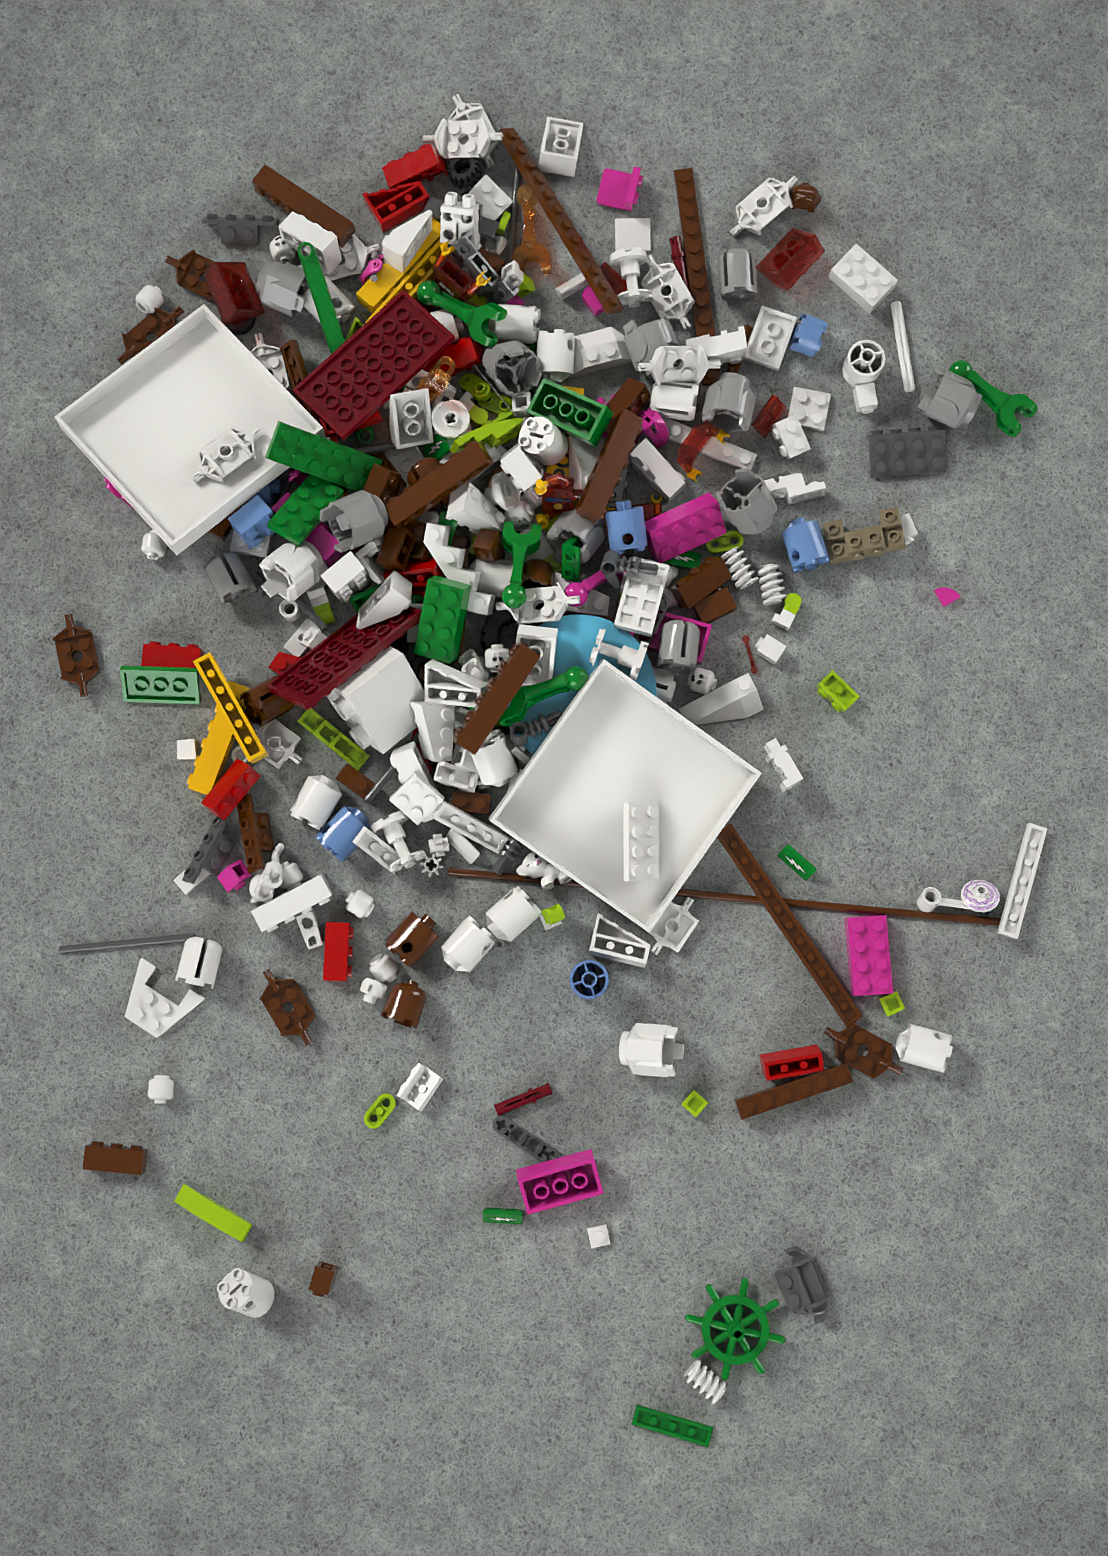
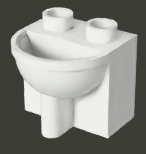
[327,646,425,754]

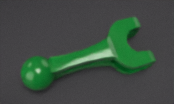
[417,280,507,347]
[949,360,1038,437]
[502,521,542,609]
[499,666,589,726]

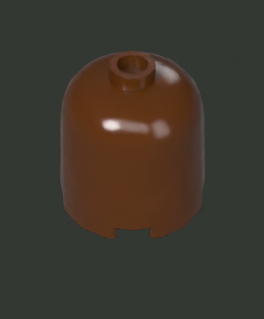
[521,558,555,607]
[380,980,426,1029]

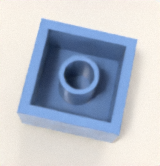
[228,495,275,549]

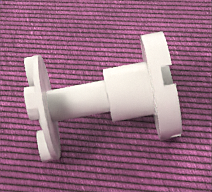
[610,247,653,308]
[432,400,472,442]
[482,471,520,511]
[589,628,649,680]
[371,811,426,873]

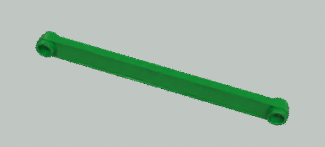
[298,242,375,444]

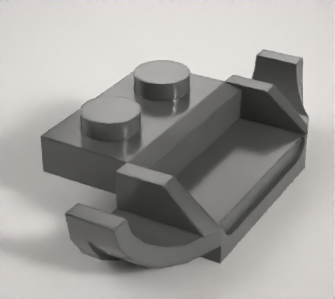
[774,1246,829,1324]

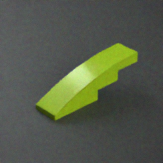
[450,418,524,454]
[297,708,370,771]
[174,1184,253,1242]

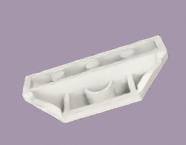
[566,327,632,379]

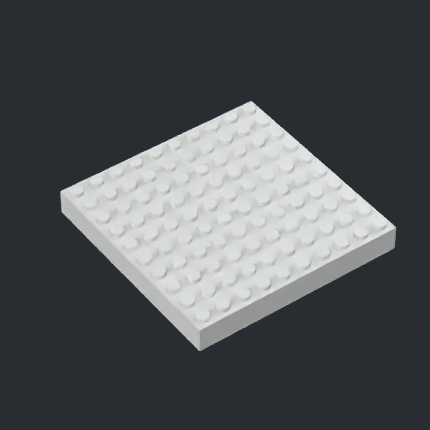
[55,304,326,555]
[489,659,762,932]

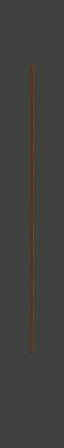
[448,868,1001,926]

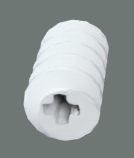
[721,547,759,590]
[757,564,786,605]
[683,1359,727,1405]

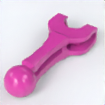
[564,548,626,607]

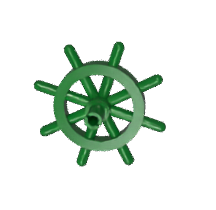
[685,1278,786,1381]

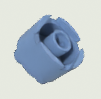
[789,313,828,357]

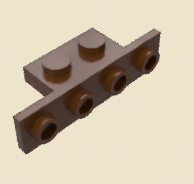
[237,794,275,873]

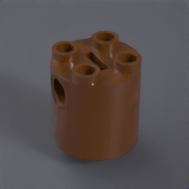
[385,911,440,967]

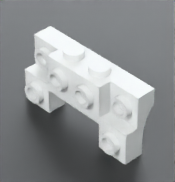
[434,707,479,792]

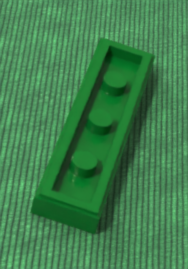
[631,1404,713,1447]

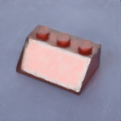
[756,228,825,291]
[204,262,265,324]

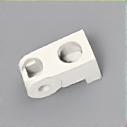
[296,910,324,950]

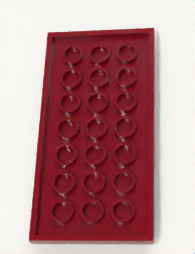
[292,290,455,440]
[266,606,422,710]

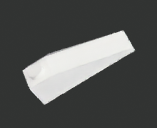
[678,673,764,725]

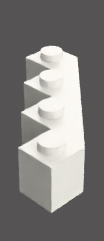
[423,523,496,615]

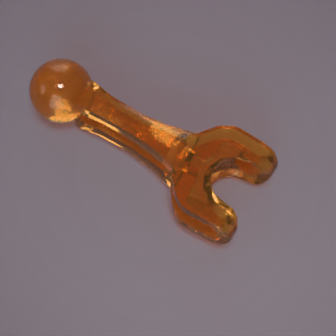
[512,184,551,275]
[386,356,456,430]

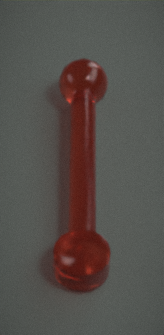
[742,635,758,673]

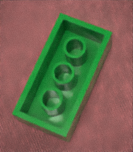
[526,378,614,447]
[414,575,472,664]

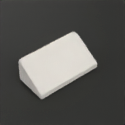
[555,273,589,300]
[445,829,481,864]

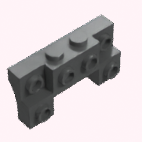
[449,231,519,305]

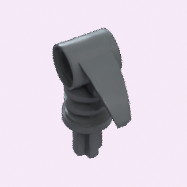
[600,550,659,588]
[510,711,562,747]
[492,825,523,876]

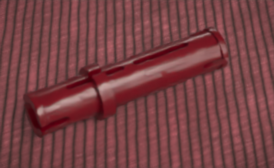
[669,236,690,292]
[494,1083,553,1116]

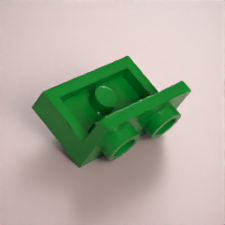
[561,535,581,582]

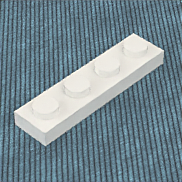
[433,801,509,854]

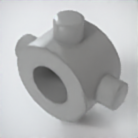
[492,939,506,952]

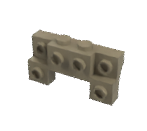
[823,506,907,565]

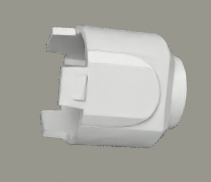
[259,541,323,601]
[619,1023,684,1077]

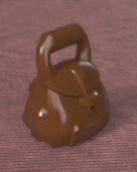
[788,182,821,213]

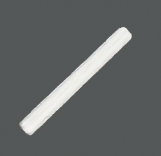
[890,301,915,392]

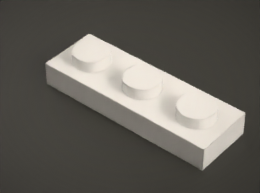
[352,827,400,874]

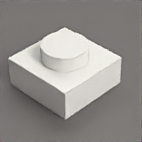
[587,1224,610,1249]

